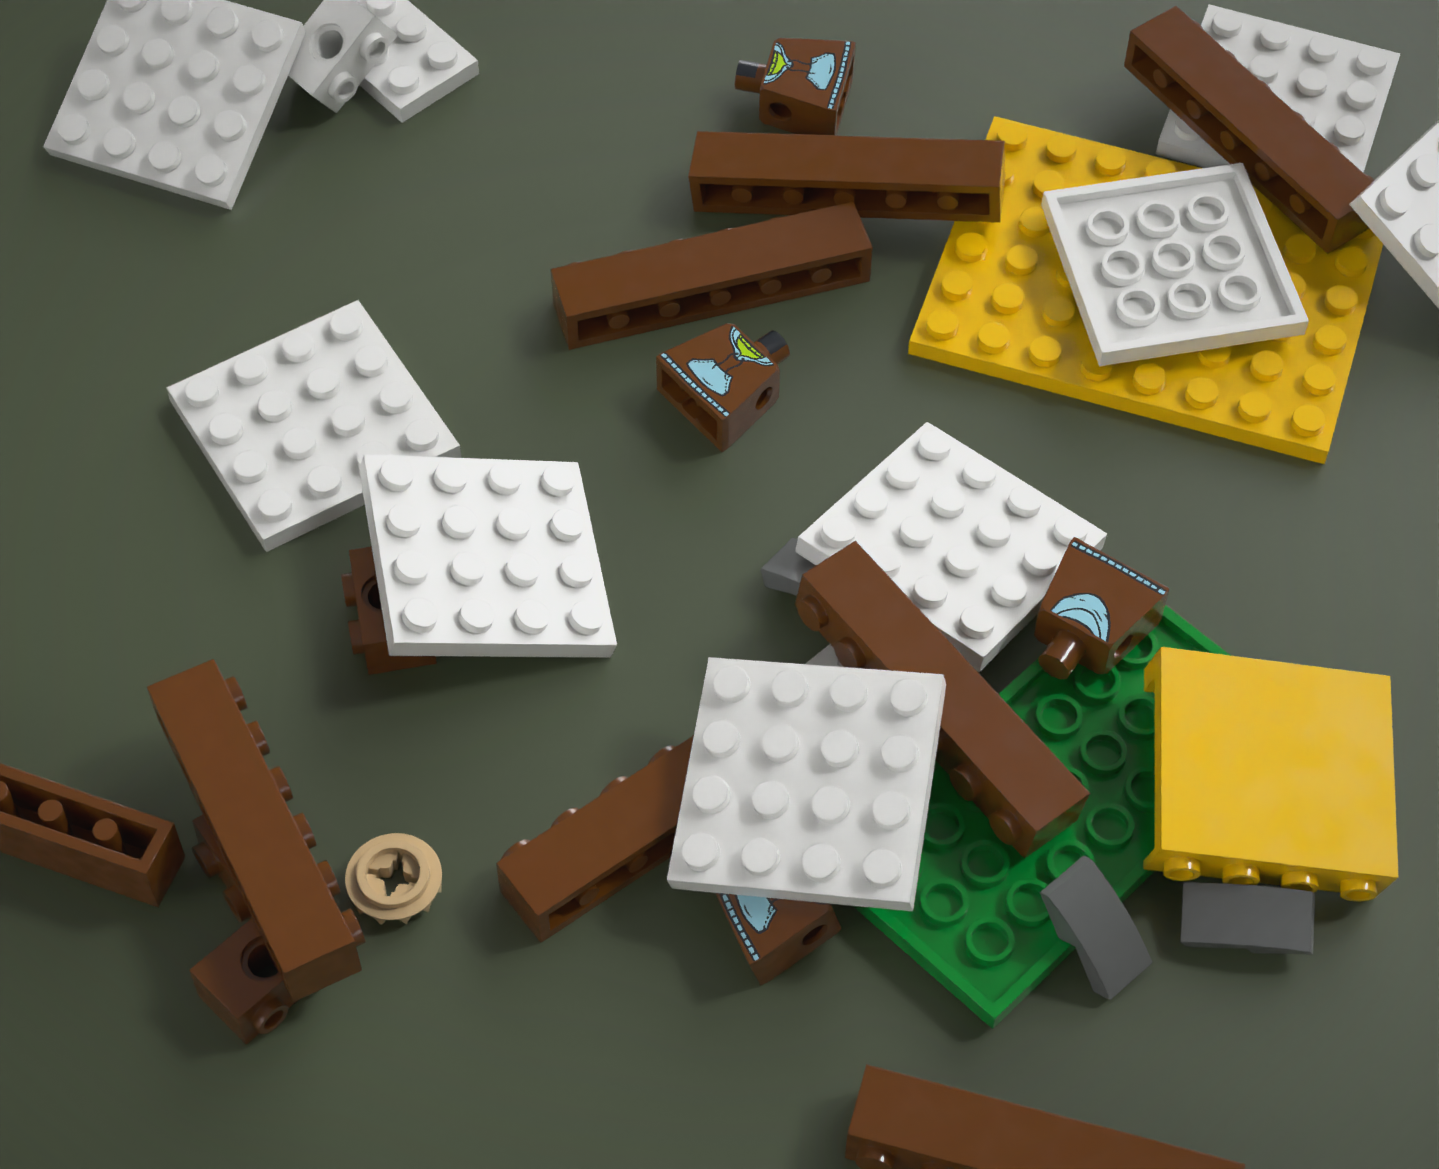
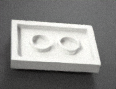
[356,0,479,123]

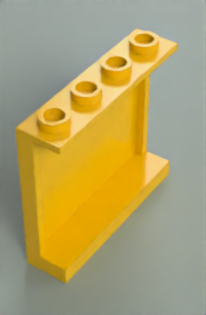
[1143,647,1398,901]

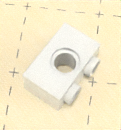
[288,0,398,113]

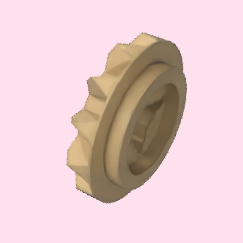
[345,833,442,925]

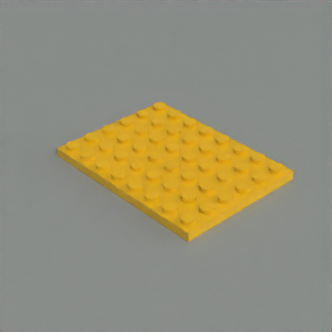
[908,116,1383,464]

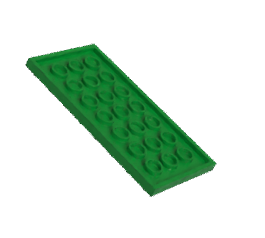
[853,605,1231,1029]

